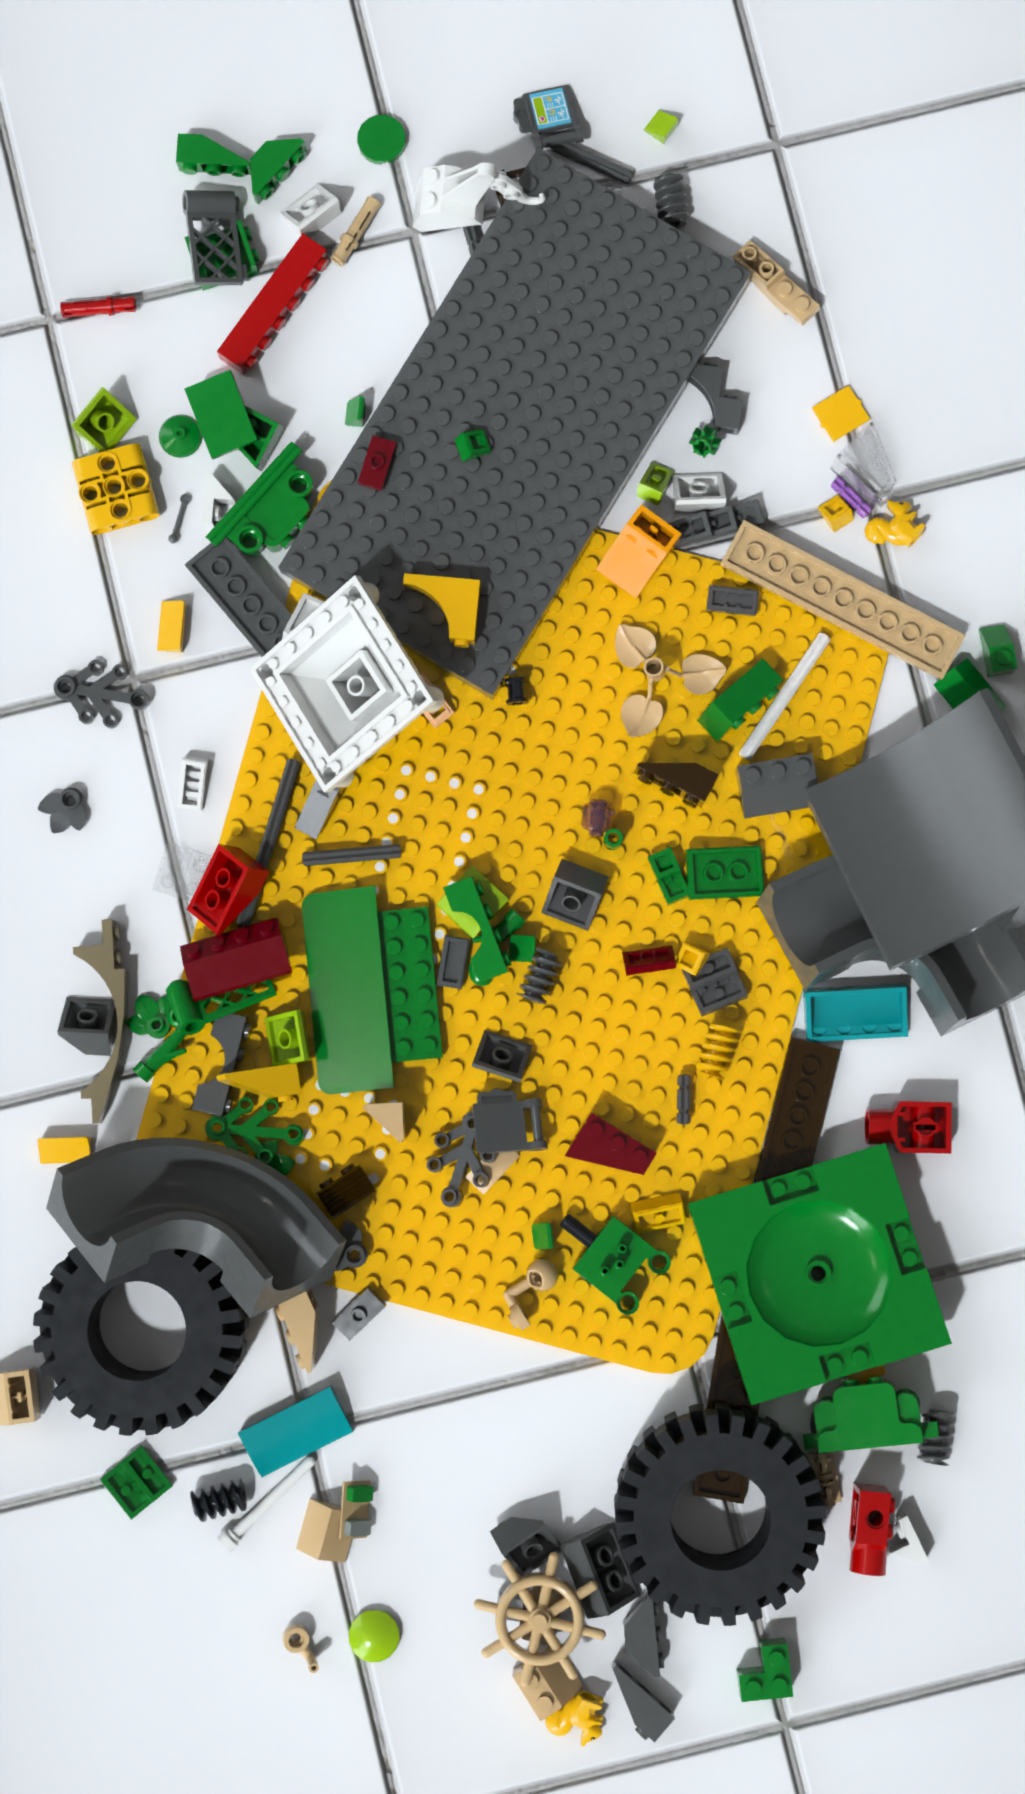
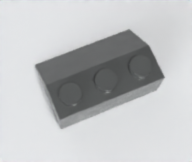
[735,753,817,819]
[560,1522,641,1619]

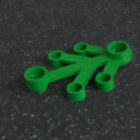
[205,1097,305,1165]

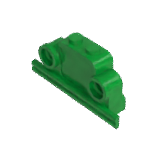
[205,441,313,557]
[803,1375,939,1453]

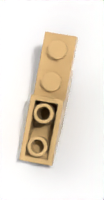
[732,240,820,326]

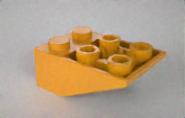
[596,504,682,599]

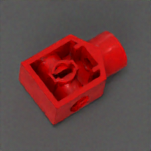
[865,1101,952,1154]
[849,1483,895,1576]

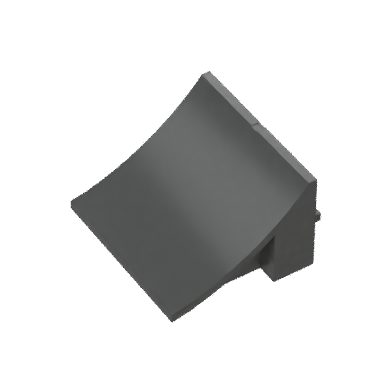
[803,688,1025,970]

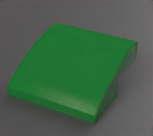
[99,1445,173,1520]

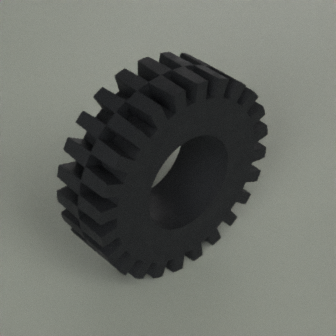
[33,1247,249,1436]
[614,1402,826,1626]

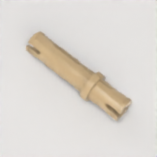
[330,196,381,266]

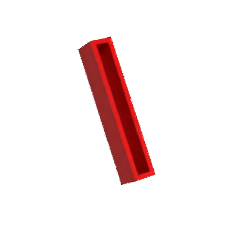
[217,233,329,375]

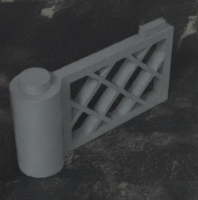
[182,190,248,286]

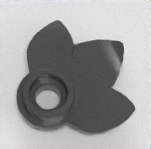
[38,787,87,834]
[335,1220,368,1271]

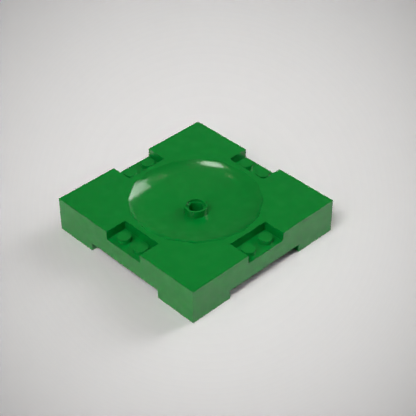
[687,1143,952,1405]

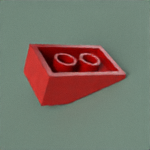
[187,844,270,935]

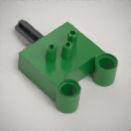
[560,1214,671,1315]

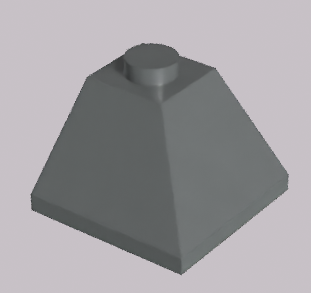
[57,997,116,1056]
[490,1517,562,1577]

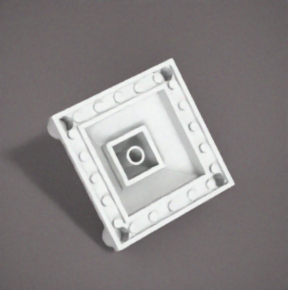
[250,575,444,793]

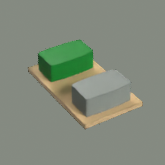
[339,1480,374,1540]

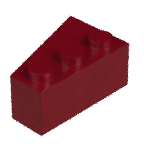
[564,1112,657,1175]

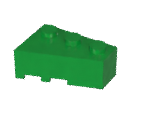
[238,406,284,471]
[697,658,783,742]

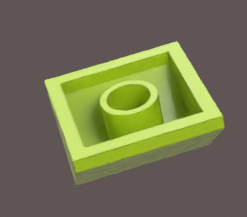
[71,387,137,452]
[264,1010,312,1066]

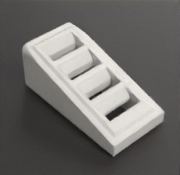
[177,757,208,811]

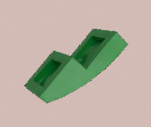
[647,847,688,906]

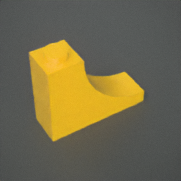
[403,573,481,648]

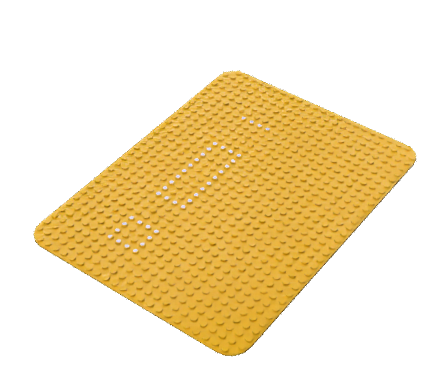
[136,480,888,1374]

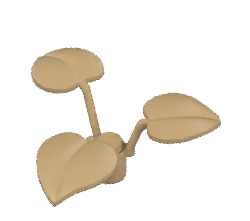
[615,624,726,737]

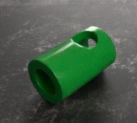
[603,829,623,850]

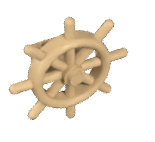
[474,1552,606,1687]

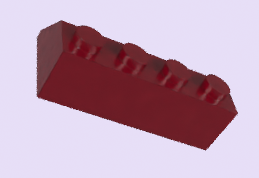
[180,917,293,1002]

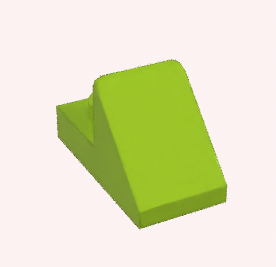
[637,461,674,505]

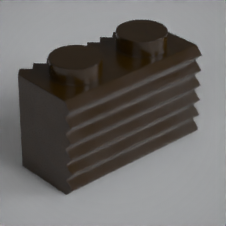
[316,1163,377,1219]

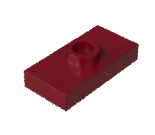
[357,435,397,492]
[622,945,676,976]

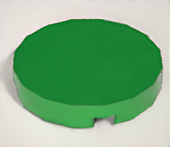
[357,115,406,164]

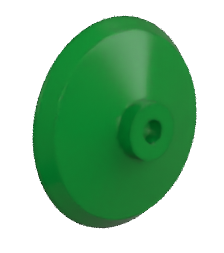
[159,414,203,458]

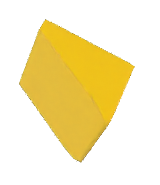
[817,495,854,532]
[676,942,711,976]

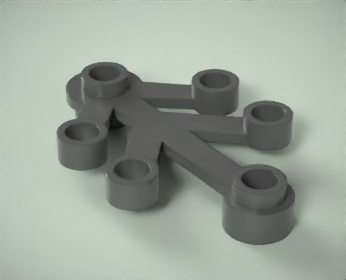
[54,660,150,729]
[427,1111,498,1208]

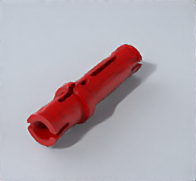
[60,296,137,318]

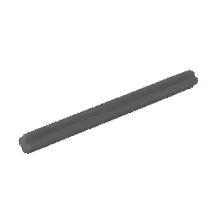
[237,759,300,927]

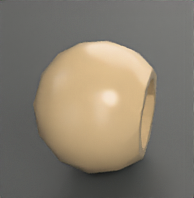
[526,1259,558,1291]

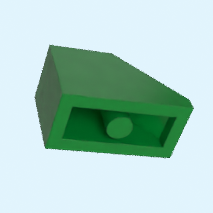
[979,624,1018,678]

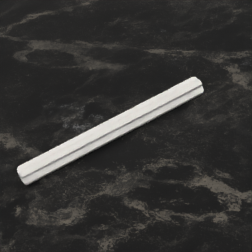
[739,632,830,760]

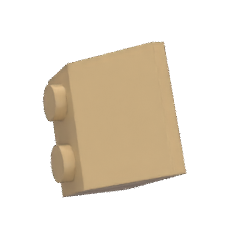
[512,1646,584,1722]

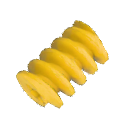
[695,1024,741,1080]

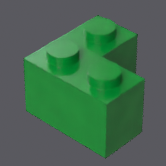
[736,1637,793,1702]

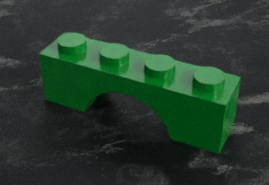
[443,876,512,983]

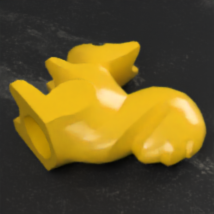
[864,501,926,547]
[545,1690,604,1746]

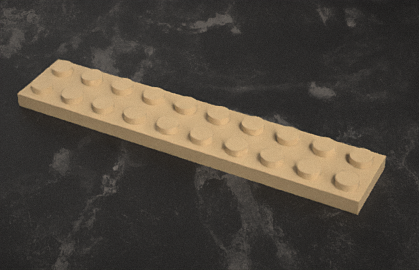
[720,520,966,680]

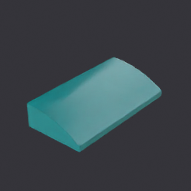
[803,983,908,1042]
[238,1385,354,1477]

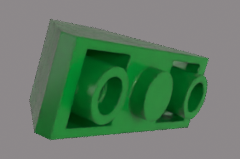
[250,138,307,205]

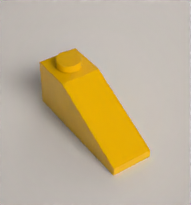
[217,1063,301,1102]

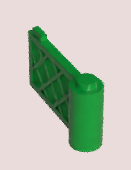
[166,979,277,1035]

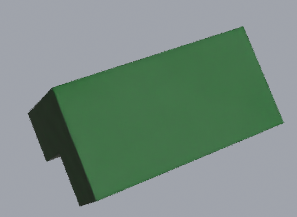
[933,658,1007,711]

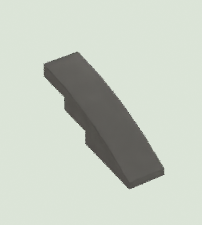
[668,499,765,549]

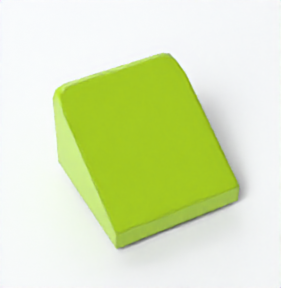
[644,110,679,144]

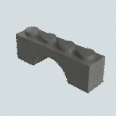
[192,1014,252,1116]

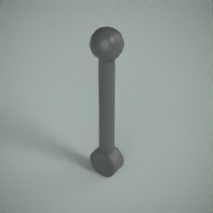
[168,494,190,543]

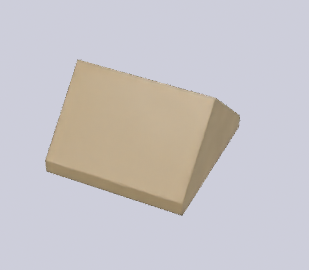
[363,1102,406,1143]
[296,1498,352,1562]

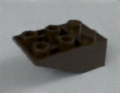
[635,763,719,809]

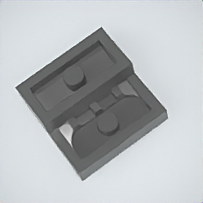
[681,948,748,1017]

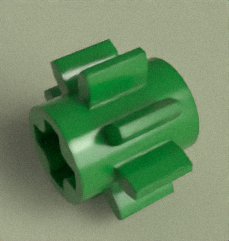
[689,425,722,458]

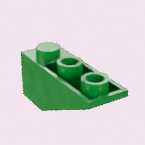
[176,133,251,177]

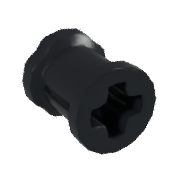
[505,677,529,706]

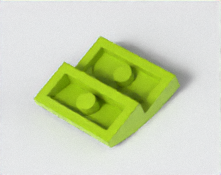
[436,865,509,939]

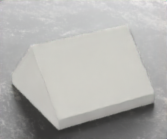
[280,184,341,238]
[673,473,726,513]

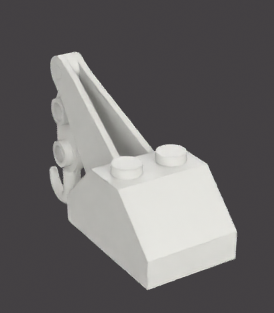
[412,162,546,232]

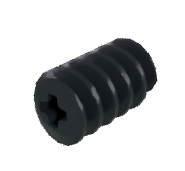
[190,1478,247,1522]

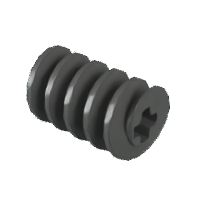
[653,173,689,229]
[516,948,564,1004]
[917,1409,955,1466]

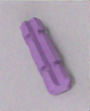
[831,476,872,518]

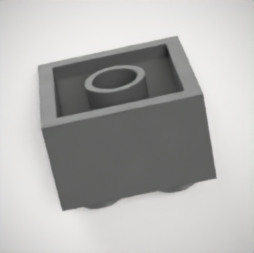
[541,859,609,931]

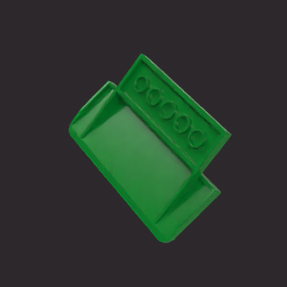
[302,886,443,1094]

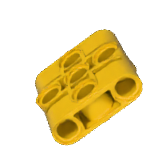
[72,443,160,535]

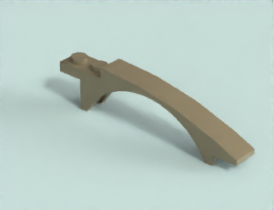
[73,919,129,1123]

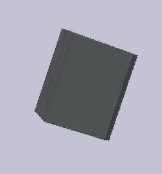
[472,1030,532,1083]

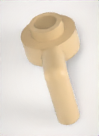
[503,1278,531,1330]
[282,1624,319,1673]

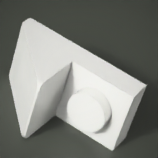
[202,473,236,528]
[888,1512,930,1566]

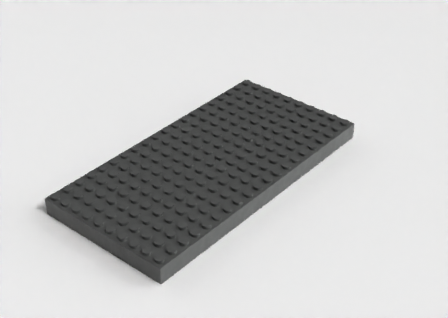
[278,148,751,700]

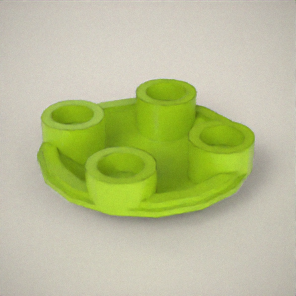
[348,1610,400,1662]

